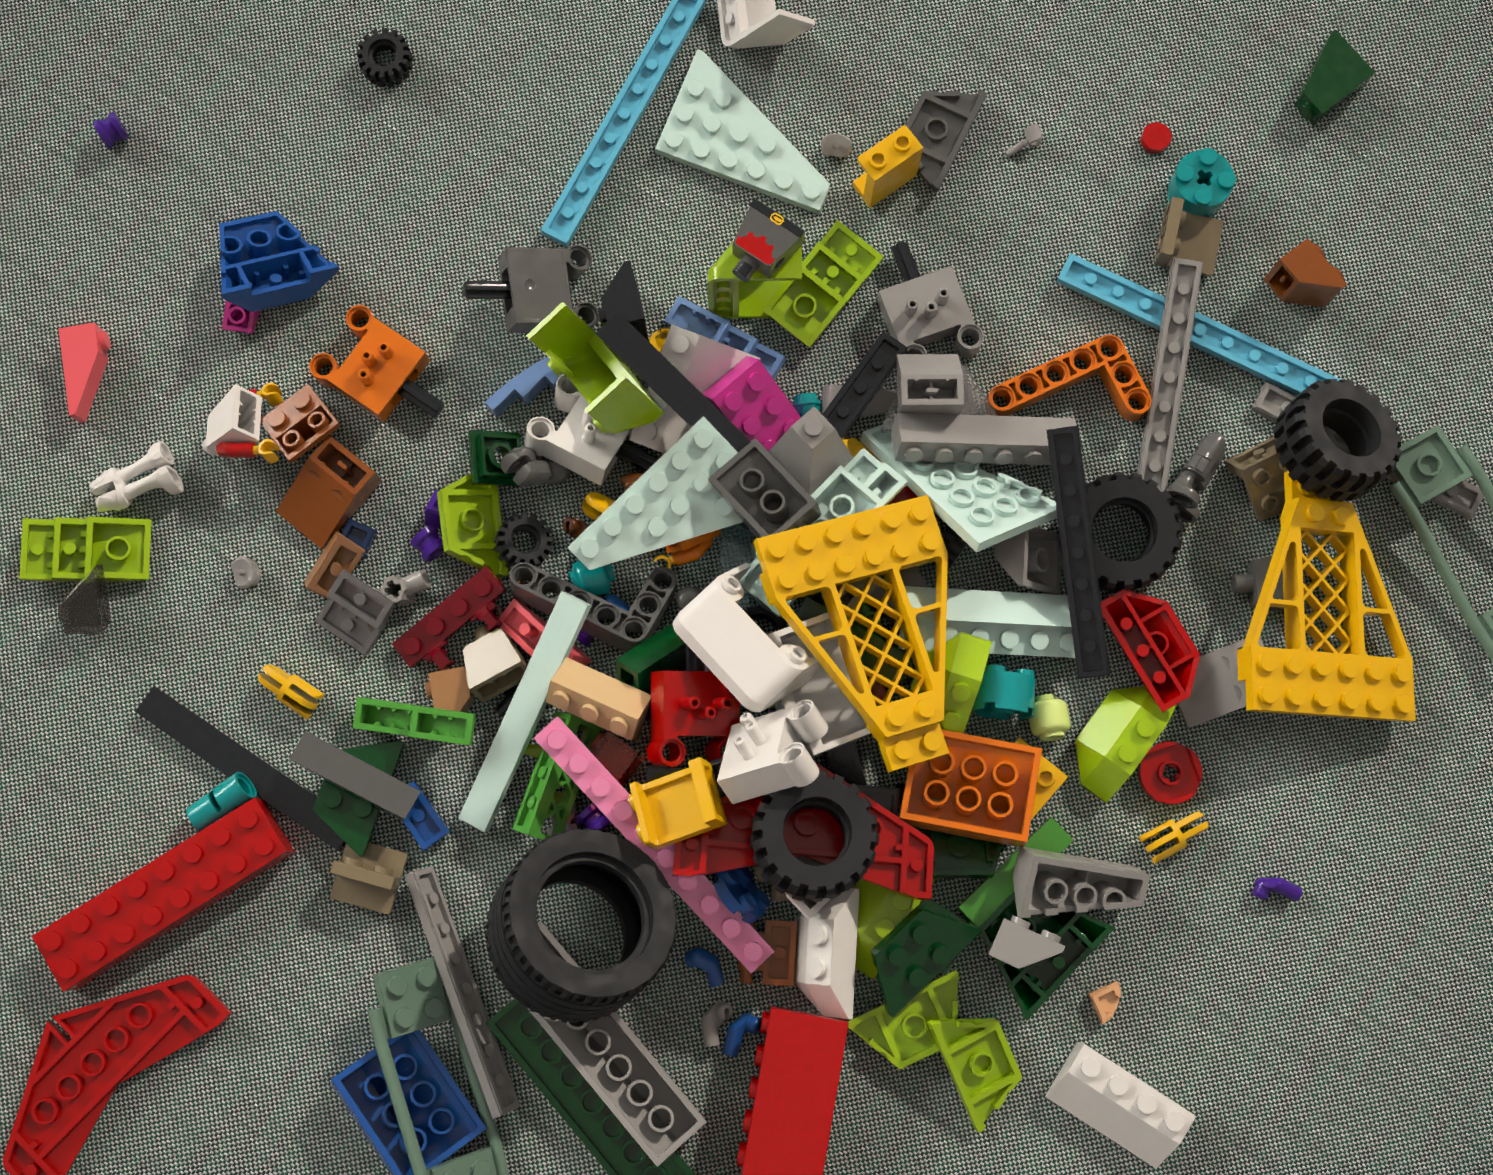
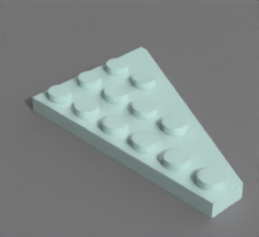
[655,49,830,214]
[567,416,743,570]
[861,423,1057,552]

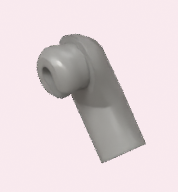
[701,1001,733,1047]

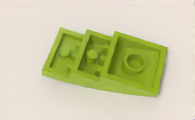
[763,219,884,348]
[19,516,152,582]

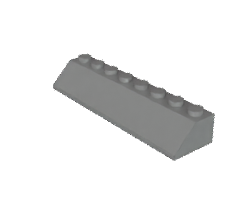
[490,920,707,1167]

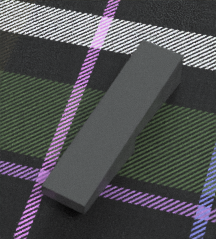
[289,731,421,820]

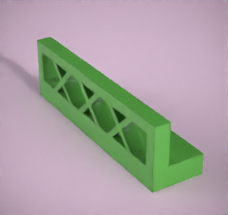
[512,711,601,840]

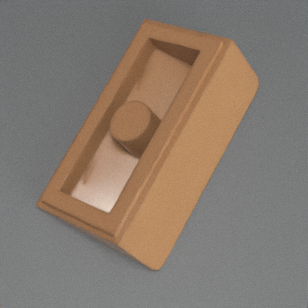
[304,531,365,599]

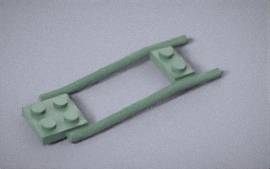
[1389,424,1493,663]
[367,957,509,1175]

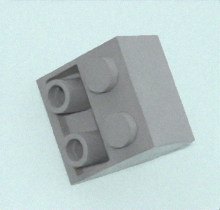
[896,354,964,414]
[988,915,1066,969]

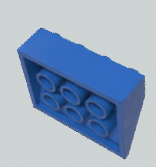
[330,1030,487,1175]

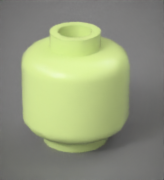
[1028,694,1071,742]

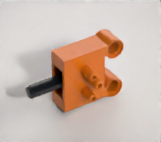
[309,305,444,422]

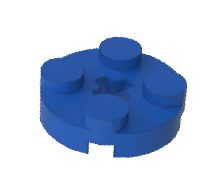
[713,867,770,924]

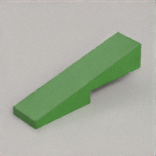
[353,697,476,745]
[957,817,1074,928]

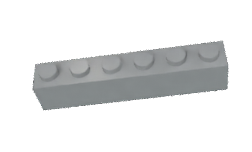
[891,412,1077,466]

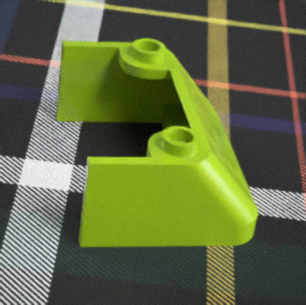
[707,242,802,319]
[526,302,665,435]

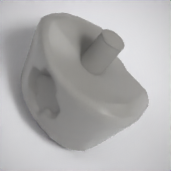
[821,134,852,158]
[231,556,260,589]

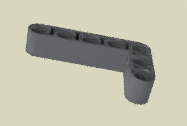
[509,562,677,652]

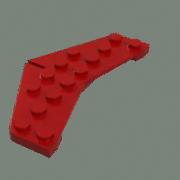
[672,761,934,901]
[3,975,233,1175]

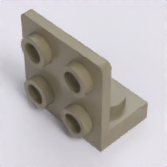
[1153,197,1223,277]
[1225,436,1289,522]

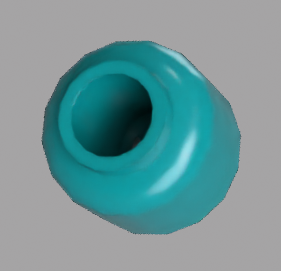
[568,561,615,597]

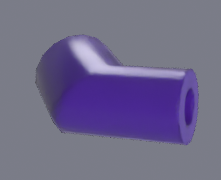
[1252,877,1302,902]

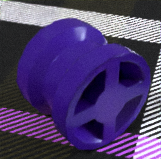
[92,111,130,149]
[410,525,444,563]
[574,803,611,831]

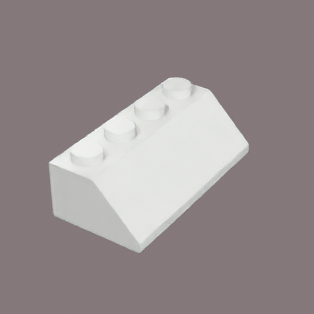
[1045,1041,1196,1168]

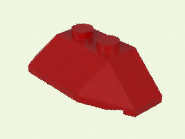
[1101,589,1200,713]

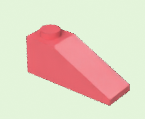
[58,322,111,423]
[499,598,591,666]

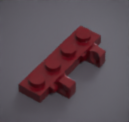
[392,566,508,670]

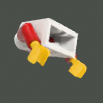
[202,383,283,463]

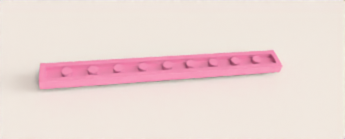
[534,716,775,974]

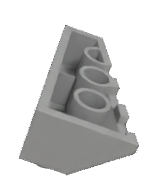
[1013,846,1151,918]

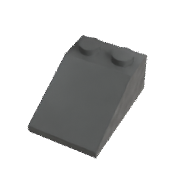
[708,438,821,538]

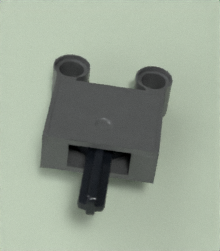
[463,244,600,333]

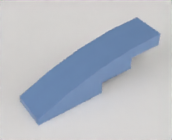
[664,296,786,380]
[485,357,563,418]

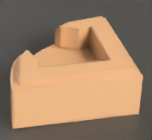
[1087,981,1121,1024]

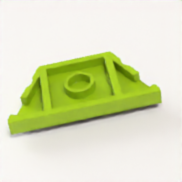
[437,473,509,578]
[847,970,959,1069]
[927,1018,1022,1133]

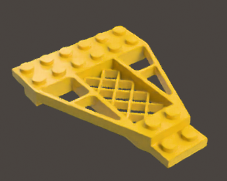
[1237,471,1416,722]
[753,495,949,773]

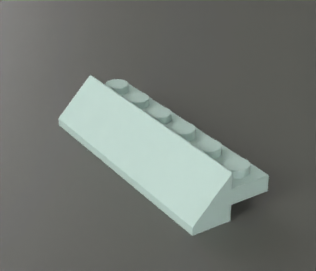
[740,448,908,617]
[898,586,1075,658]

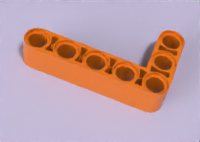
[985,334,1152,421]

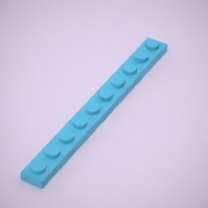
[541,0,706,248]
[1056,253,1340,396]

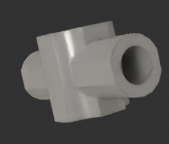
[376,570,431,606]

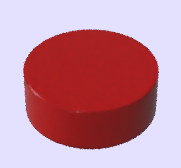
[1140,122,1172,154]

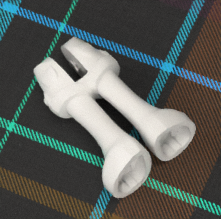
[89,441,184,512]

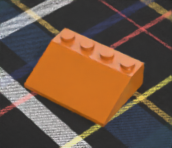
[899,729,1042,847]

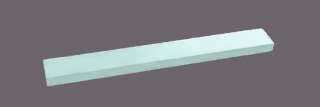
[458,591,592,832]

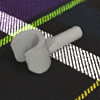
[1005,124,1042,158]

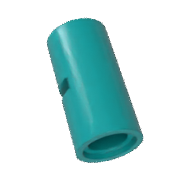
[186,772,257,831]

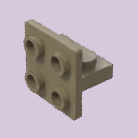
[330,843,408,914]

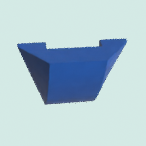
[219,211,339,312]

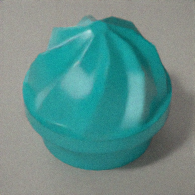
[792,393,822,417]

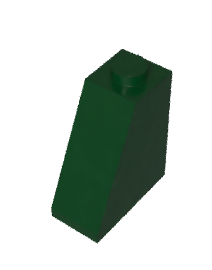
[1295,30,1375,126]
[616,624,686,714]

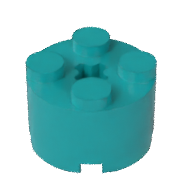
[1167,148,1236,217]
[971,665,1036,720]

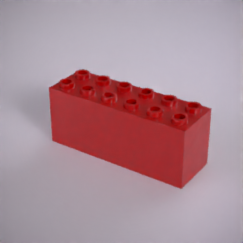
[734,1005,849,1175]

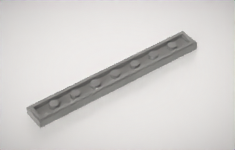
[1137,257,1203,492]
[1251,382,1484,520]
[404,866,521,1119]

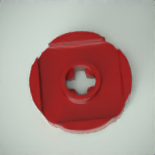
[1138,741,1203,805]

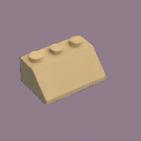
[545,657,651,741]

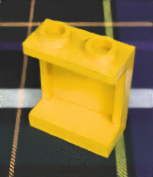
[852,125,923,208]
[629,757,727,850]

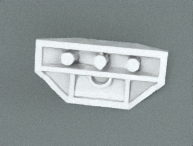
[794,888,860,1019]

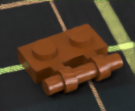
[737,920,797,986]

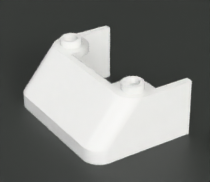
[717,0,815,49]
[673,562,832,712]

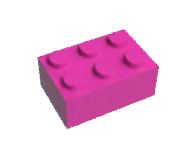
[702,356,801,451]

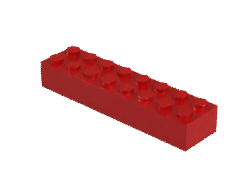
[32,797,296,992]

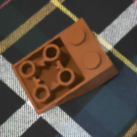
[276,435,382,550]

